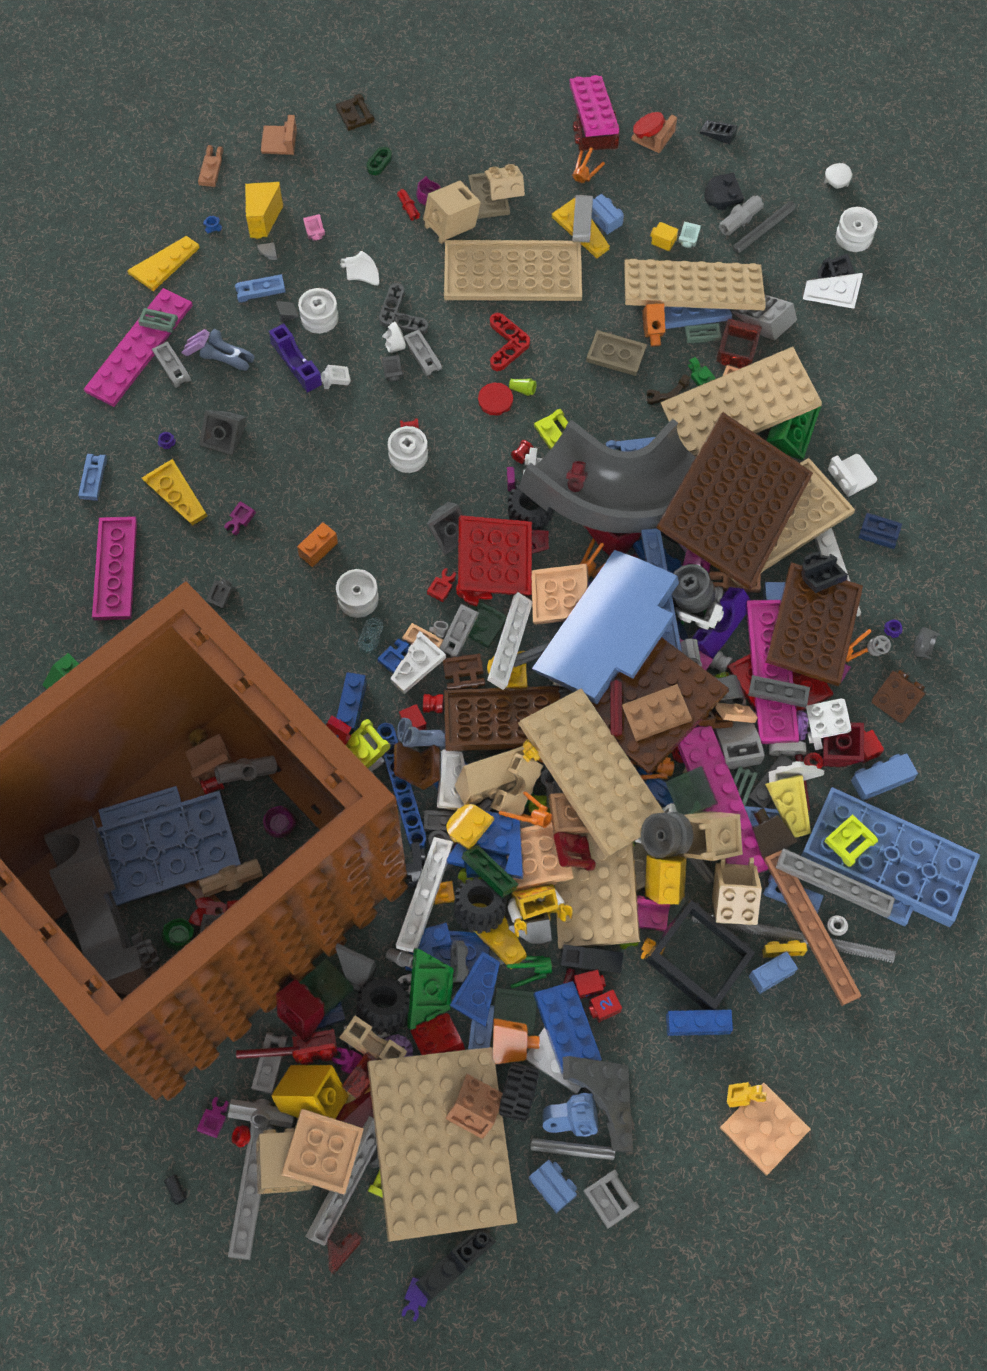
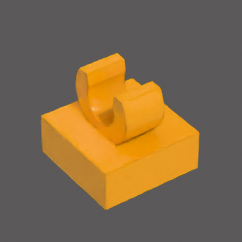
[435,881,455,905]
[641,937,666,959]

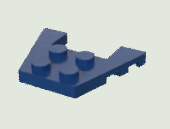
[446,811,524,879]

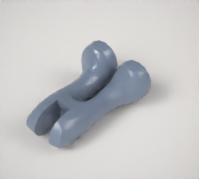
[200,329,255,371]
[397,718,446,750]

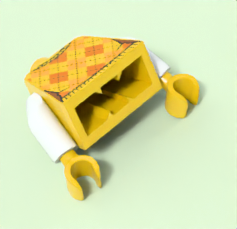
[508,885,573,937]

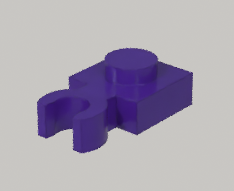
[402,1277,428,1321]

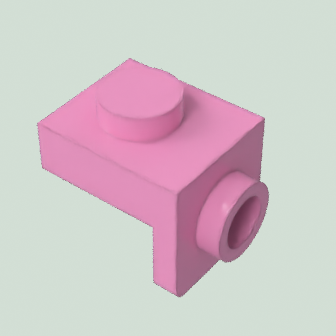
[303,214,325,241]

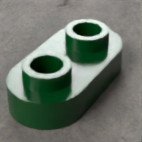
[366,147,392,175]

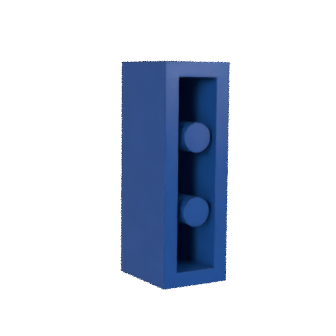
[337,673,367,735]
[666,1010,733,1036]

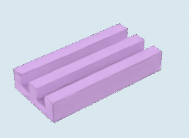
[182,329,210,356]

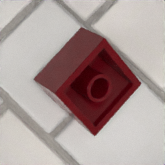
[823,723,864,767]
[276,979,324,1043]

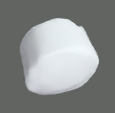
[825,163,852,188]
[382,322,406,353]

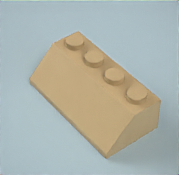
[455,746,535,805]

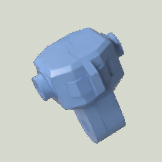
[543,1093,598,1137]

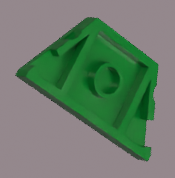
[407,948,454,1029]

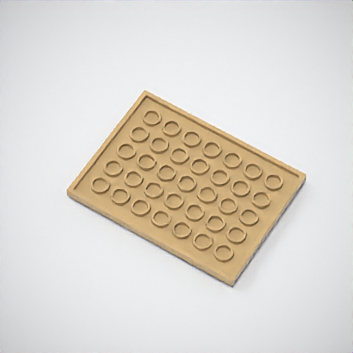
[367,1047,517,1242]

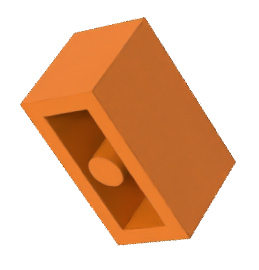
[297,522,338,567]

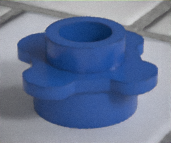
[203,216,222,233]

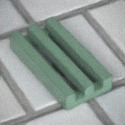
[138,308,178,333]
[684,323,722,343]
[734,766,758,806]

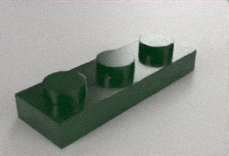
[461,845,518,898]

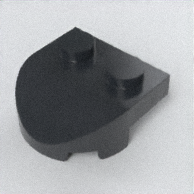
[705,172,744,210]
[818,253,855,279]
[801,552,848,593]
[405,842,425,889]

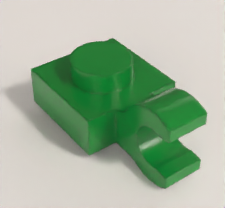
[688,357,716,386]

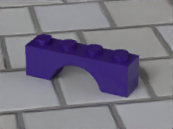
[269,323,322,393]
[692,587,751,659]

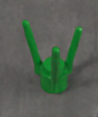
[507,955,552,989]

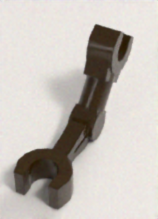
[647,374,690,405]

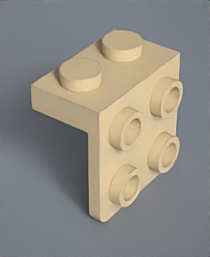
[485,164,525,200]

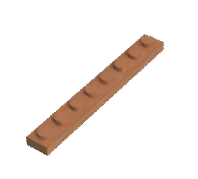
[764,850,861,1006]

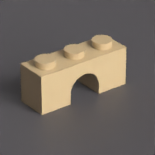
[490,753,543,815]
[339,1016,407,1061]

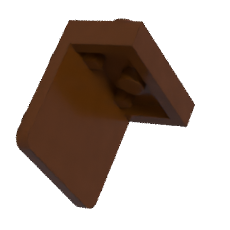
[872,670,927,723]
[394,742,440,790]

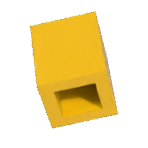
[650,222,678,252]

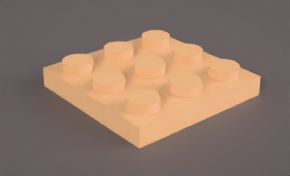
[532,564,589,625]
[507,822,574,891]
[720,1083,811,1176]
[281,1109,364,1195]

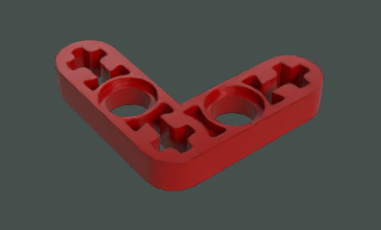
[490,313,530,371]

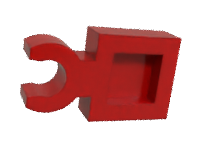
[427,568,456,602]

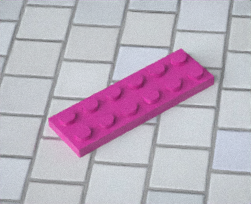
[570,75,619,137]
[92,517,137,620]

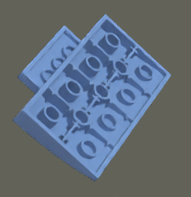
[532,550,679,704]
[97,786,241,906]
[801,787,980,927]

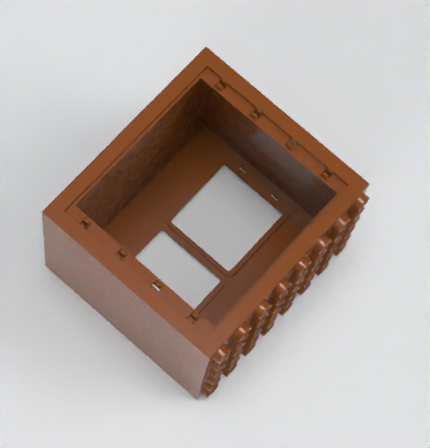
[0,581,408,1100]

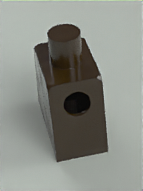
[751,808,798,859]

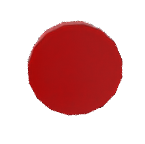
[633,112,665,139]
[478,383,513,416]

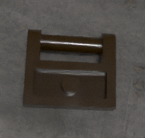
[335,94,375,131]

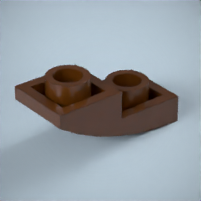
[698,711,733,728]

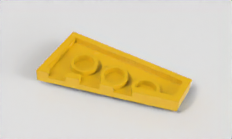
[552,197,610,258]
[127,236,200,291]
[142,459,208,526]
[472,903,526,969]

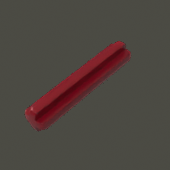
[610,680,622,736]

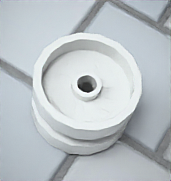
[836,207,878,252]
[298,288,339,334]
[388,426,428,473]
[336,569,379,618]

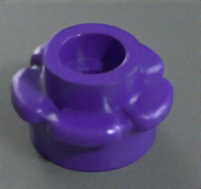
[158,432,176,449]
[884,620,903,638]

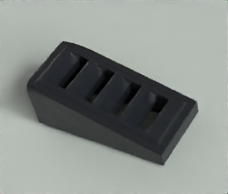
[700,120,738,145]

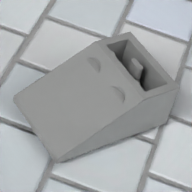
[732,294,797,340]
[713,721,765,770]

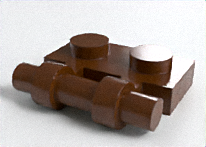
[443,654,485,690]

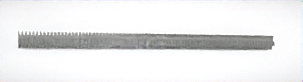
[691,913,896,963]

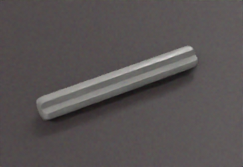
[530,1138,615,1160]

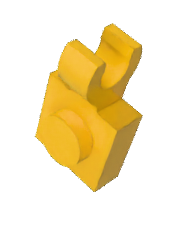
[522,739,540,763]
[727,1082,767,1107]

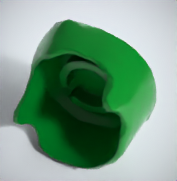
[161,918,194,951]

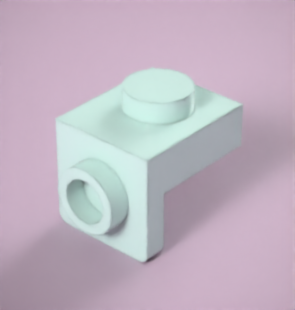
[679,222,701,248]

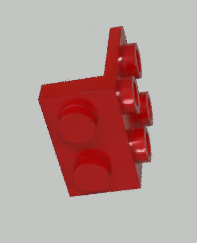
[411,1013,465,1055]
[292,1029,338,1065]

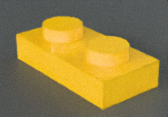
[762,940,807,958]

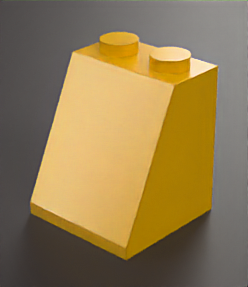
[245,182,283,239]
[645,855,687,904]
[271,1065,349,1119]

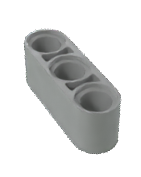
[573,195,593,242]

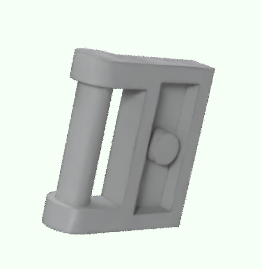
[583,1170,640,1229]

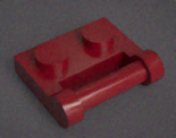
[553,832,596,871]

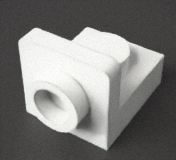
[321,365,350,389]

